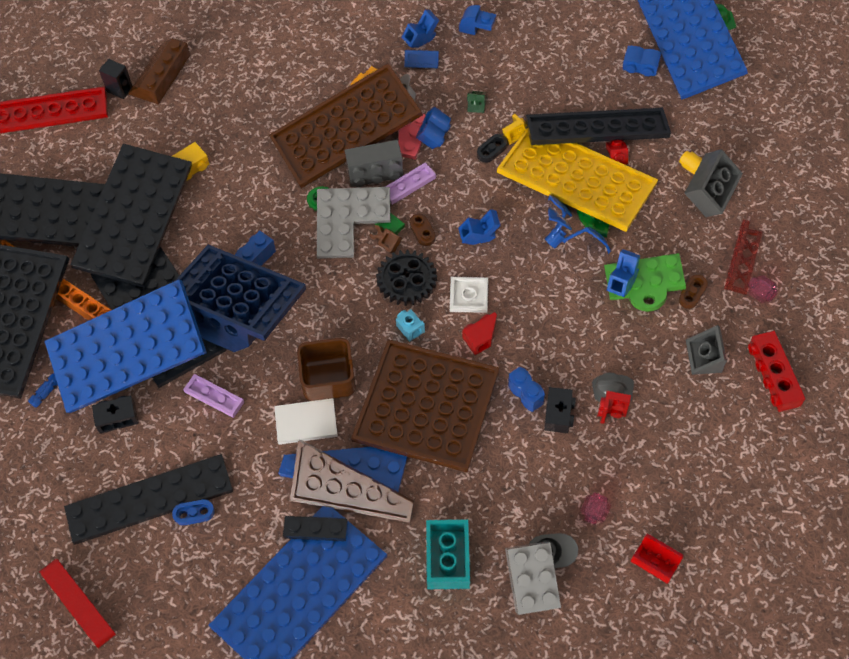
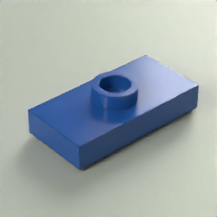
[404,50,439,68]

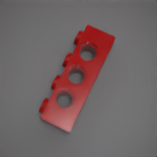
[748,330,806,412]

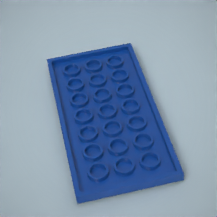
[637,0,748,99]
[45,280,207,413]
[208,502,387,659]

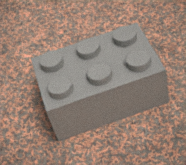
[505,541,561,615]

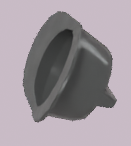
[592,372,634,402]
[529,533,578,568]

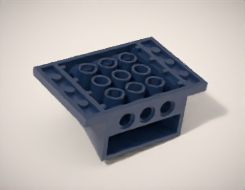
[175,244,306,352]

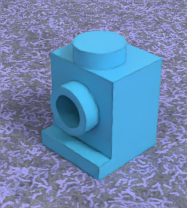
[396,309,425,342]

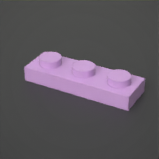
[385,163,436,205]
[183,374,244,418]

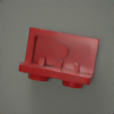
[631,534,684,584]

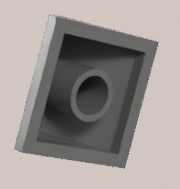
[686,325,727,375]

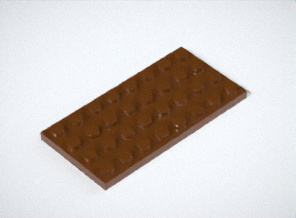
[269,63,423,189]

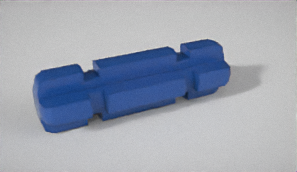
[28,373,58,407]

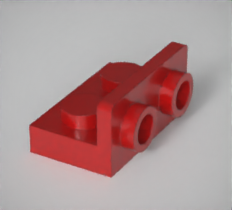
[597,391,631,424]

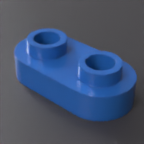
[172,500,215,526]

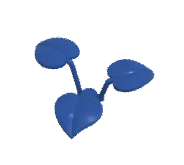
[545,195,611,253]

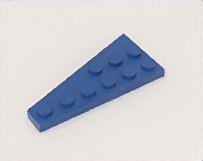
[279,447,408,492]

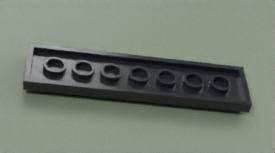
[525,108,671,145]
[64,454,233,545]

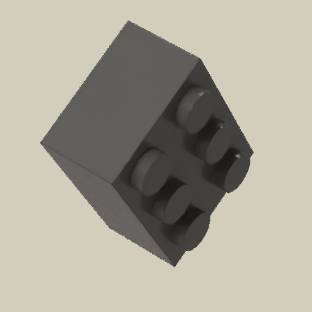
[345,140,403,187]
[685,149,743,217]

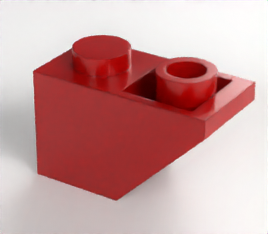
[462,312,497,355]

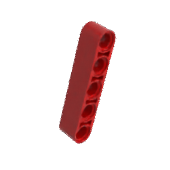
[39,558,116,649]

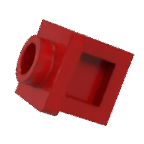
[606,140,628,165]

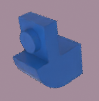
[459,5,496,35]
[401,10,439,48]
[458,209,501,245]
[607,249,640,297]

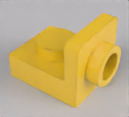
[502,114,527,145]

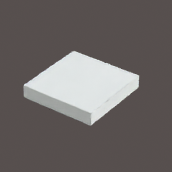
[450,277,488,313]

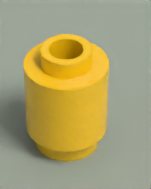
[679,151,703,174]

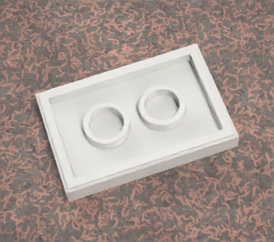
[275,398,338,445]

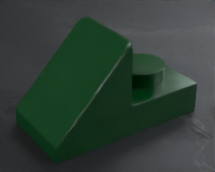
[467,91,487,113]

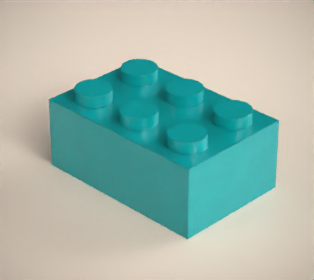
[426,519,470,589]

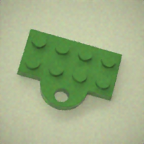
[604,253,686,312]

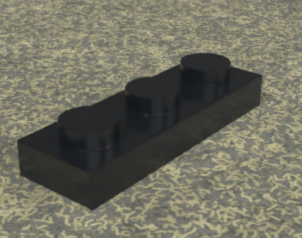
[283,516,348,541]

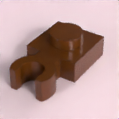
[369,225,403,253]

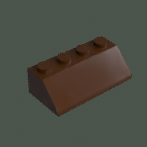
[128,38,190,105]

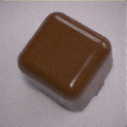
[297,338,356,401]

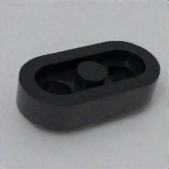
[477,134,507,163]

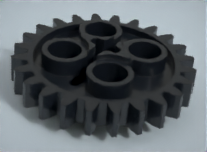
[376,249,437,306]

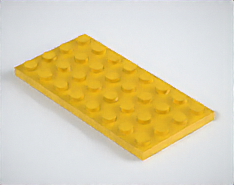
[497,129,658,232]

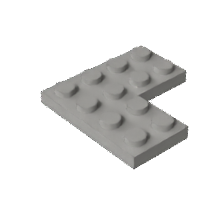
[317,187,390,259]

